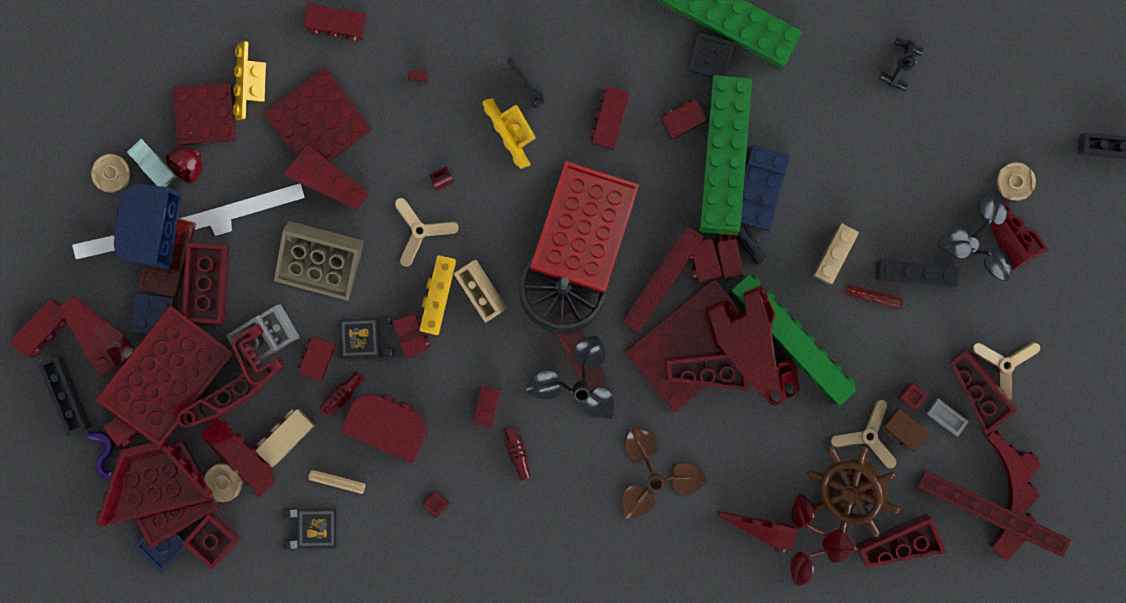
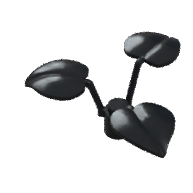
[938,191,1012,282]
[526,336,614,419]

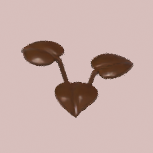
[622,428,707,519]

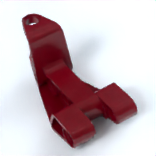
[708,286,800,406]
[177,324,285,428]

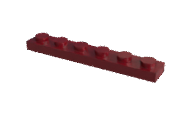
[623,225,705,333]

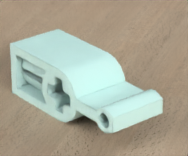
[127,139,177,187]

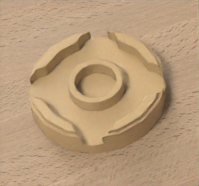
[91,154,131,193]
[996,162,1036,201]
[204,463,243,502]

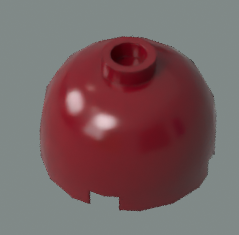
[164,146,203,184]

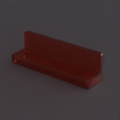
[553,313,607,391]

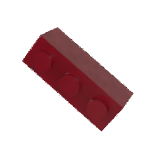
[304,3,367,42]
[589,86,630,150]
[9,299,68,358]

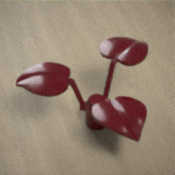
[790,494,857,586]

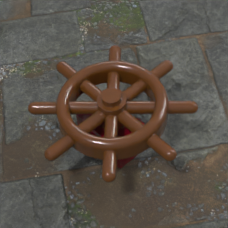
[807,446,900,537]

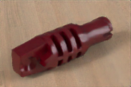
[319,370,365,417]
[504,427,531,481]

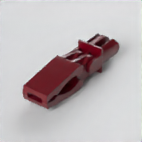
[716,234,743,280]

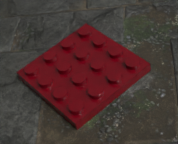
[263,68,372,161]
[135,441,220,548]

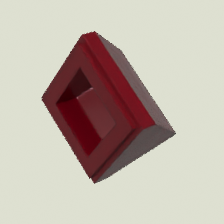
[429,167,454,191]

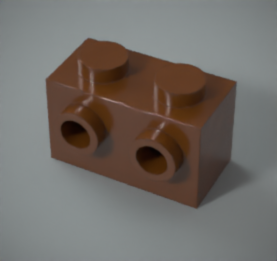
[882,408,930,452]

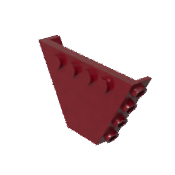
[96,442,215,527]

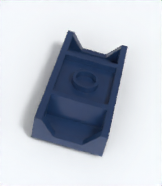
[741,145,790,231]

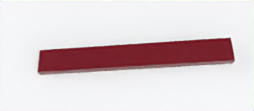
[917,470,1071,557]

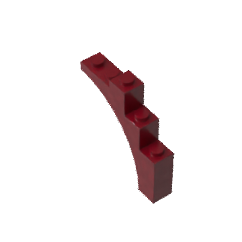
[984,431,1041,561]

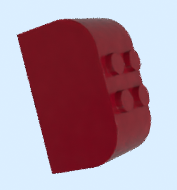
[340,394,428,463]

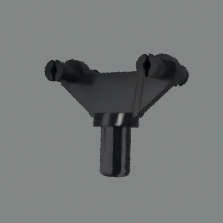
[879,36,924,91]

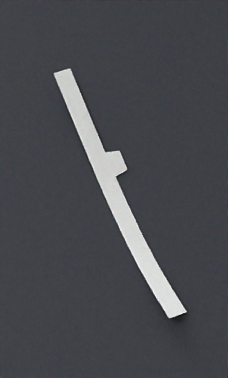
[72,183,304,259]

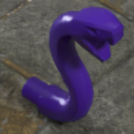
[88,431,115,482]

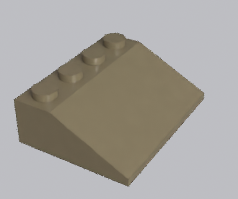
[274,221,364,301]

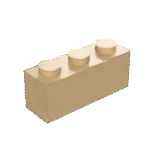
[812,223,859,285]
[454,260,507,323]
[256,409,315,467]

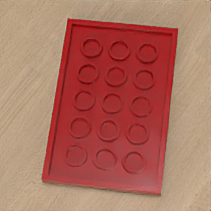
[530,161,639,293]

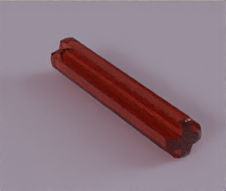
[846,285,903,309]

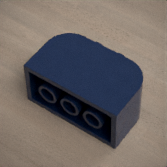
[113,184,182,270]

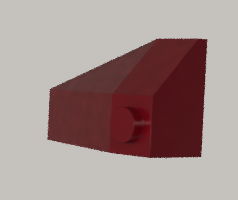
[58,296,134,376]
[717,511,799,553]

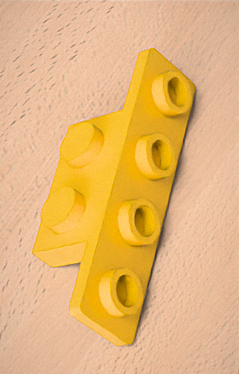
[233,41,266,120]
[482,98,536,169]
[420,255,456,335]

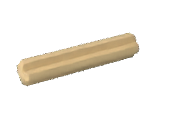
[308,470,365,494]

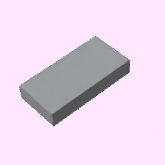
[925,398,969,437]

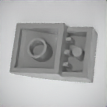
[226,304,300,367]

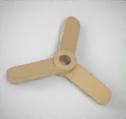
[395,198,459,267]
[972,342,1040,400]
[831,400,896,468]

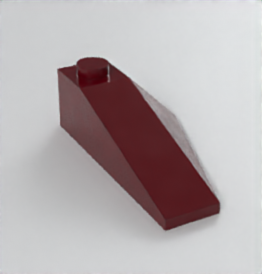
[981,191,1048,270]

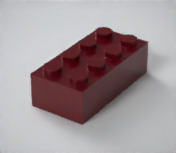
[182,243,230,324]

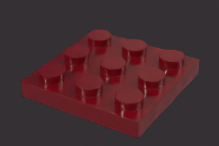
[173,82,236,145]

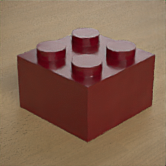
[183,513,242,570]

